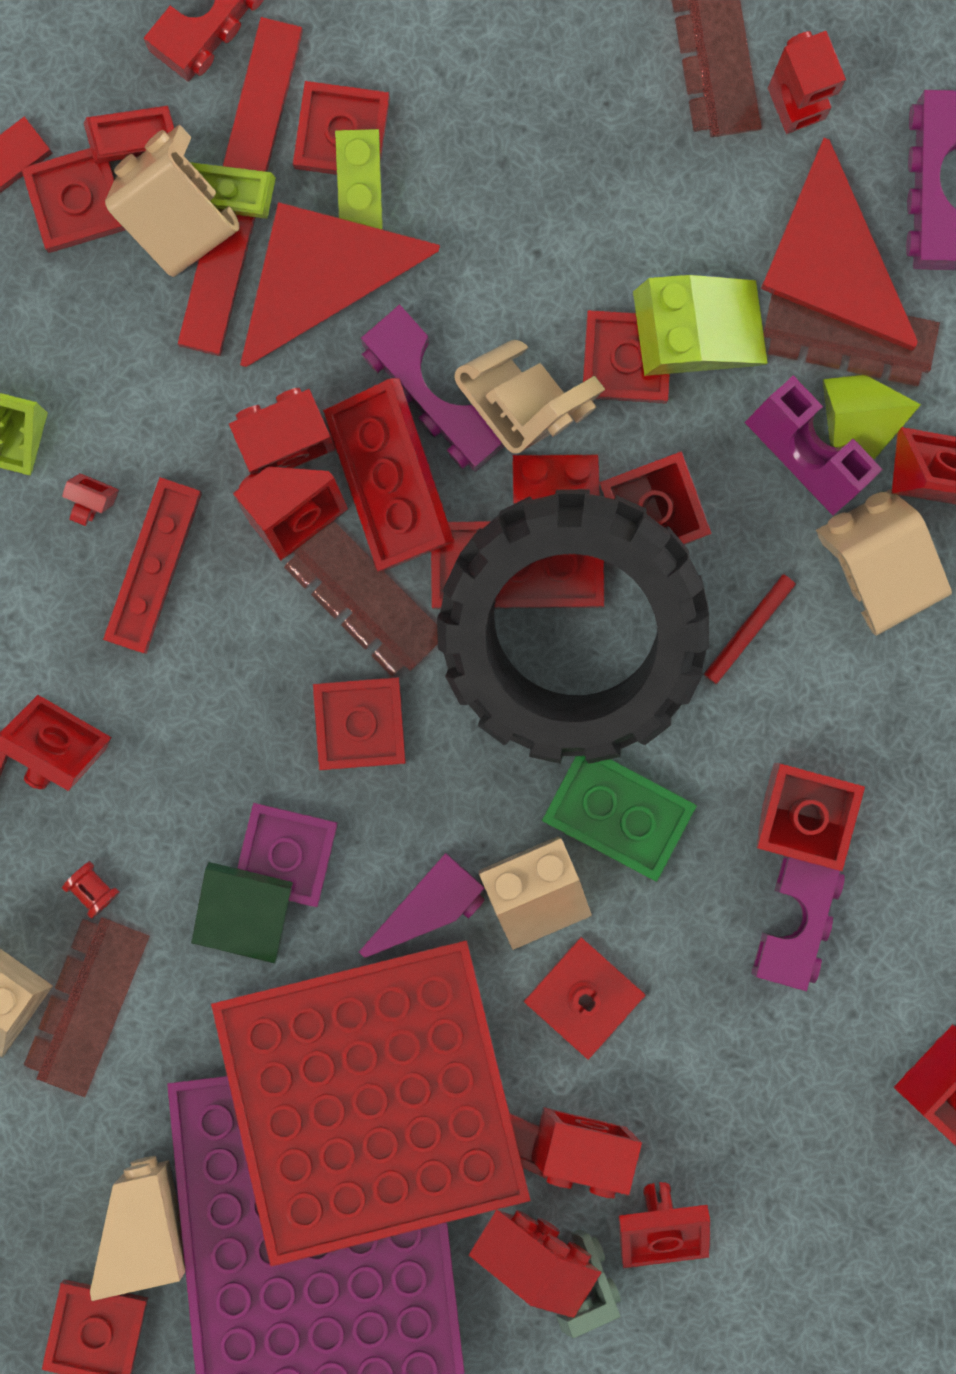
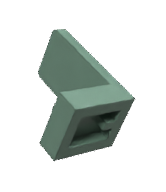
[556,1229,621,1338]

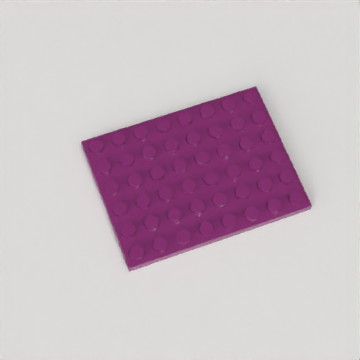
[167,1076,465,1374]

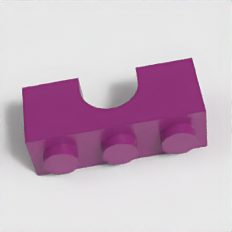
[744,375,883,516]
[751,856,845,992]

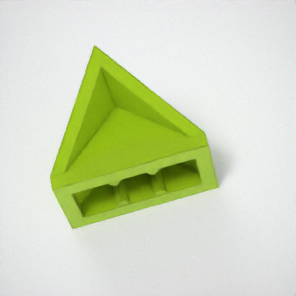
[822,375,921,460]
[0,393,48,476]

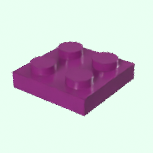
[237,803,338,907]

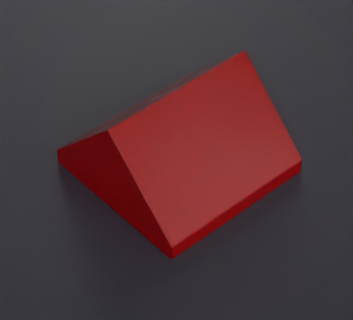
[891,427,956,505]

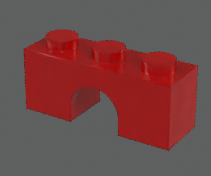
[143,0,264,82]
[768,31,846,135]

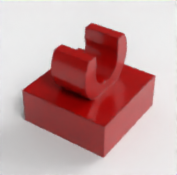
[62,473,119,526]

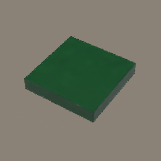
[191,862,293,964]

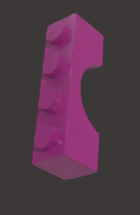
[906,90,956,270]
[361,304,505,472]

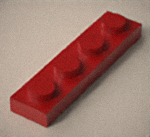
[103,477,202,654]

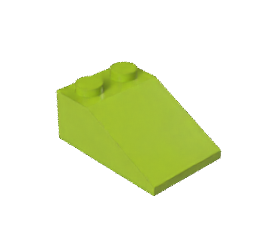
[633,275,768,376]

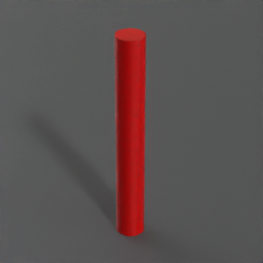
[703,574,796,685]

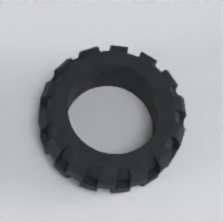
[437,489,709,764]

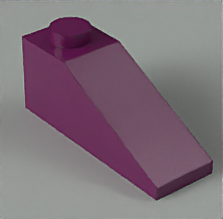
[359,853,485,958]

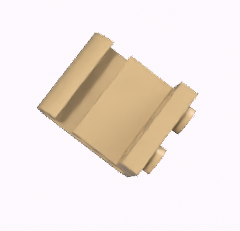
[105,124,239,277]
[455,340,605,454]
[816,489,952,636]

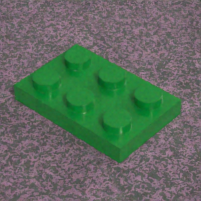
[541,756,697,882]

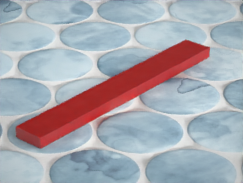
[177,17,303,356]

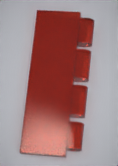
[672,0,762,138]
[763,294,940,387]
[284,521,438,677]
[24,917,150,1098]

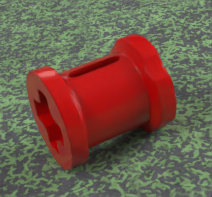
[61,861,120,919]

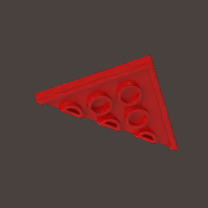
[761,138,918,351]
[240,202,440,367]

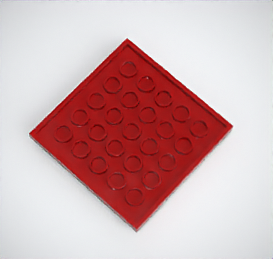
[211,940,531,1267]

